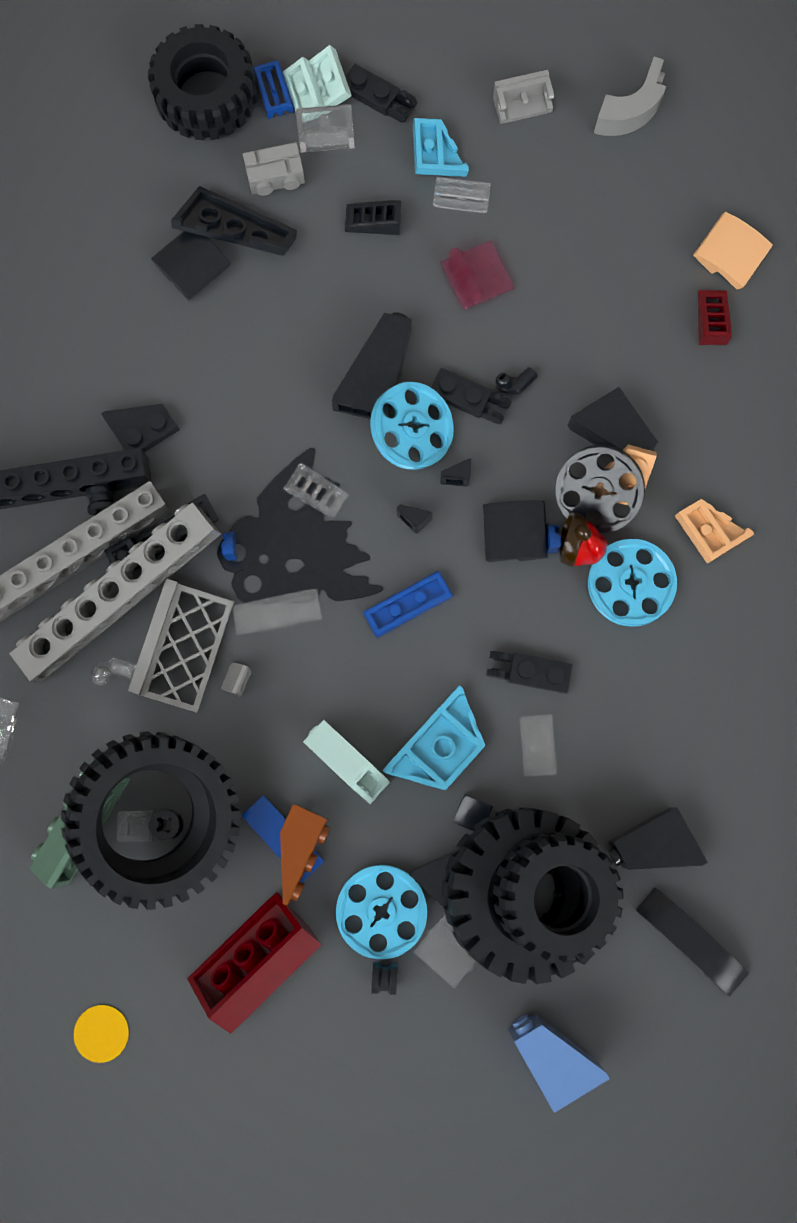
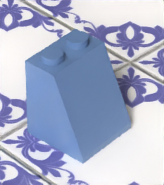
[509,1014,610,1113]

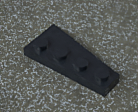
[171,186,297,256]

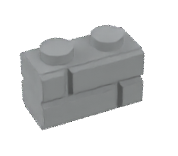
[243,142,305,196]

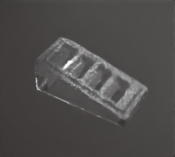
[283,463,349,518]

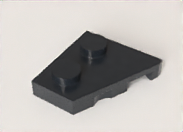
[101,404,180,452]

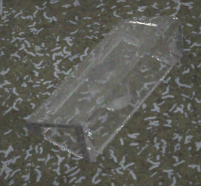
[520,714,556,777]

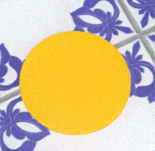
[74,1005,129,1063]

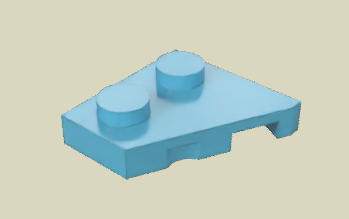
[413,118,469,177]

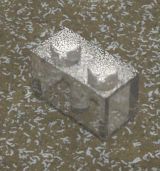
[296,104,355,153]

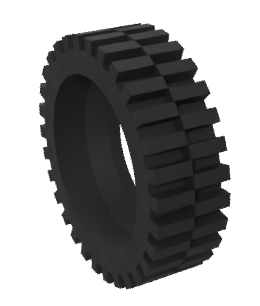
[61,731,241,910]

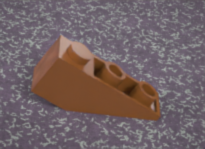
[280,804,331,906]

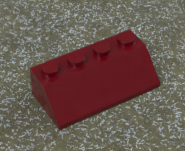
[187,892,322,1034]

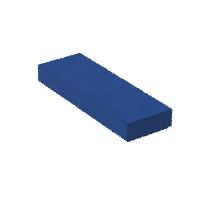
[363,571,453,638]
[241,795,325,883]

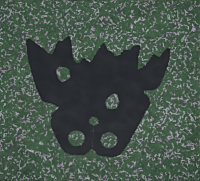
[217,448,383,604]

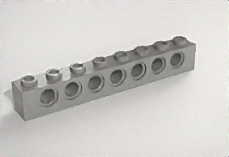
[0,481,172,622]
[9,502,221,682]

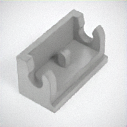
[493,70,554,124]

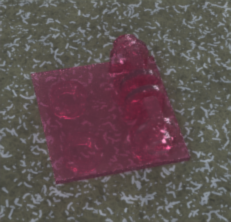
[441,240,514,310]

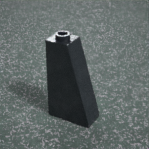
[332,312,412,419]

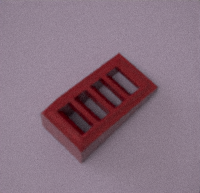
[698,290,732,345]

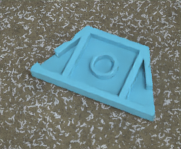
[382,685,485,790]

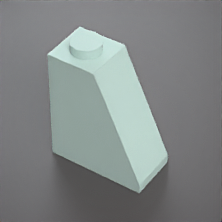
[303,720,390,804]

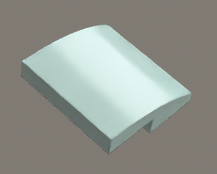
[282,45,352,120]

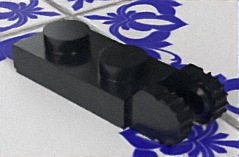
[345,63,418,122]
[431,368,512,424]
[486,651,572,694]

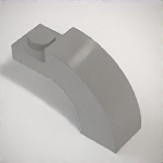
[594,57,667,136]

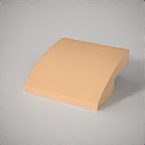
[693,212,773,290]

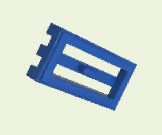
[253,60,294,119]

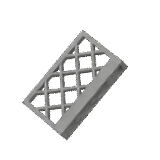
[128,578,234,713]

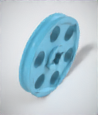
[370,382,454,470]
[588,539,677,627]
[336,865,427,959]

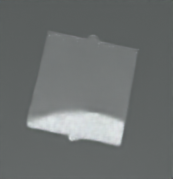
[414,914,476,988]

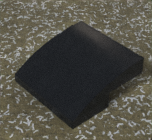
[151,231,231,301]
[483,500,548,562]

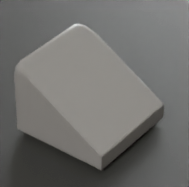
[221,663,252,697]

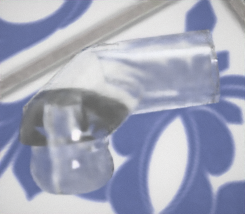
[91,658,136,685]

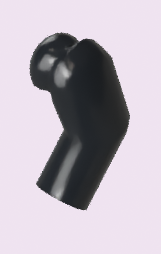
[495,367,538,394]

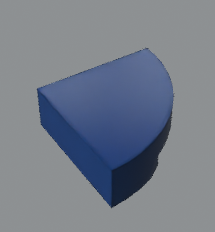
[546,524,562,553]
[221,531,237,561]

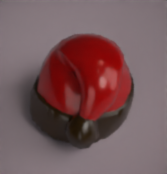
[559,512,607,567]

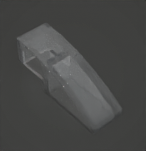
[232,589,323,635]

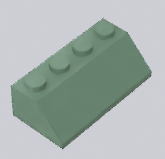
[29,760,131,889]

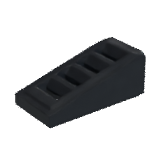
[345,200,401,235]

